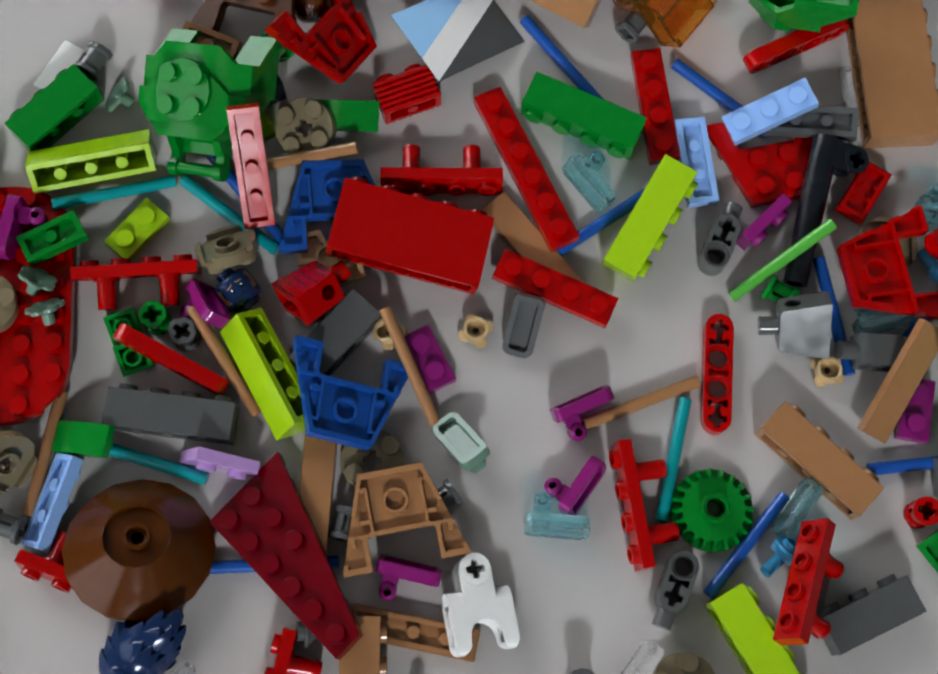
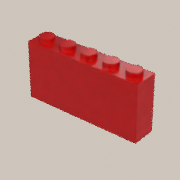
[325,177,495,295]

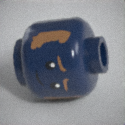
[214,267,261,313]

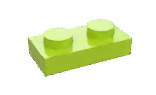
[104,198,171,262]

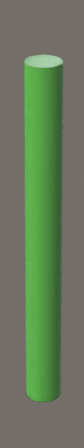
[728,218,837,302]

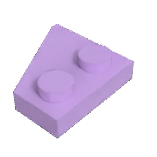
[179,446,260,480]

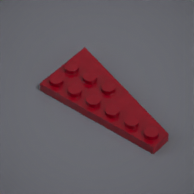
[209,451,363,660]

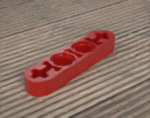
[743,19,850,74]
[700,314,734,435]
[112,323,230,396]

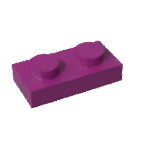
[736,193,792,251]
[404,325,456,394]
[894,379,935,444]

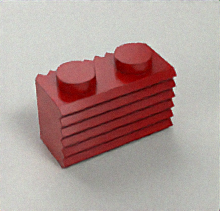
[372,64,441,124]

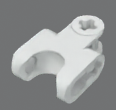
[442,553,520,658]

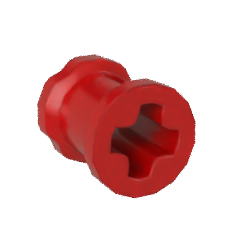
[903,496,938,529]

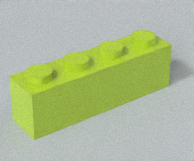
[25,129,157,194]
[602,154,699,282]
[220,307,305,441]
[704,583,804,674]

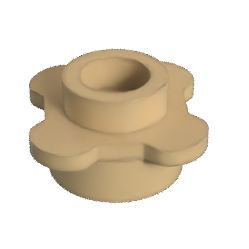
[458,314,494,349]
[372,318,407,351]
[810,355,844,388]

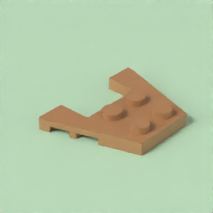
[343,462,471,578]

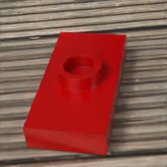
[834,161,892,226]

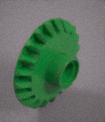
[670,468,755,552]

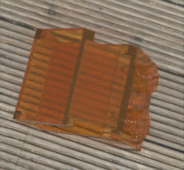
[613,0,715,48]

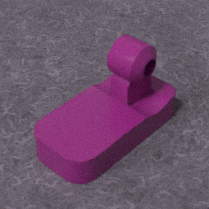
[0,194,48,261]
[180,278,231,329]
[549,385,615,441]
[544,456,607,520]
[375,554,443,601]

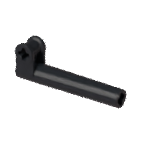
[783,134,869,287]

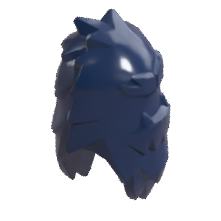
[99,608,186,674]

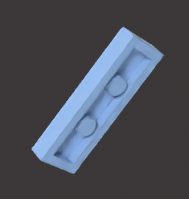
[722,77,819,146]
[674,116,720,208]
[21,452,83,553]

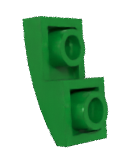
[316,99,379,132]
[103,307,154,377]
[51,420,115,458]

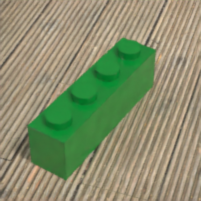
[520,71,647,160]

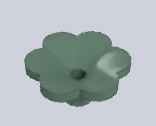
[105,77,135,112]
[18,265,58,296]
[24,297,66,326]

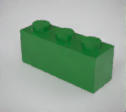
[5,64,105,151]

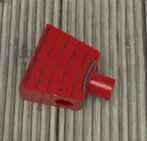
[271,261,351,326]

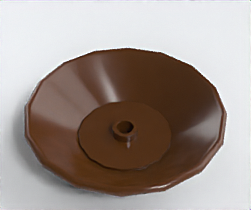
[62,479,216,622]

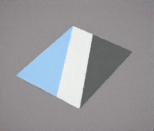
[391,0,525,82]

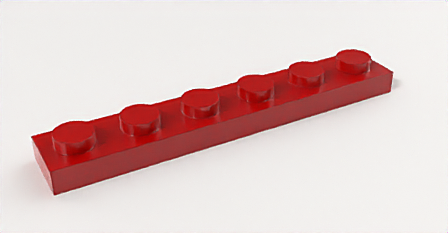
[473,86,579,252]

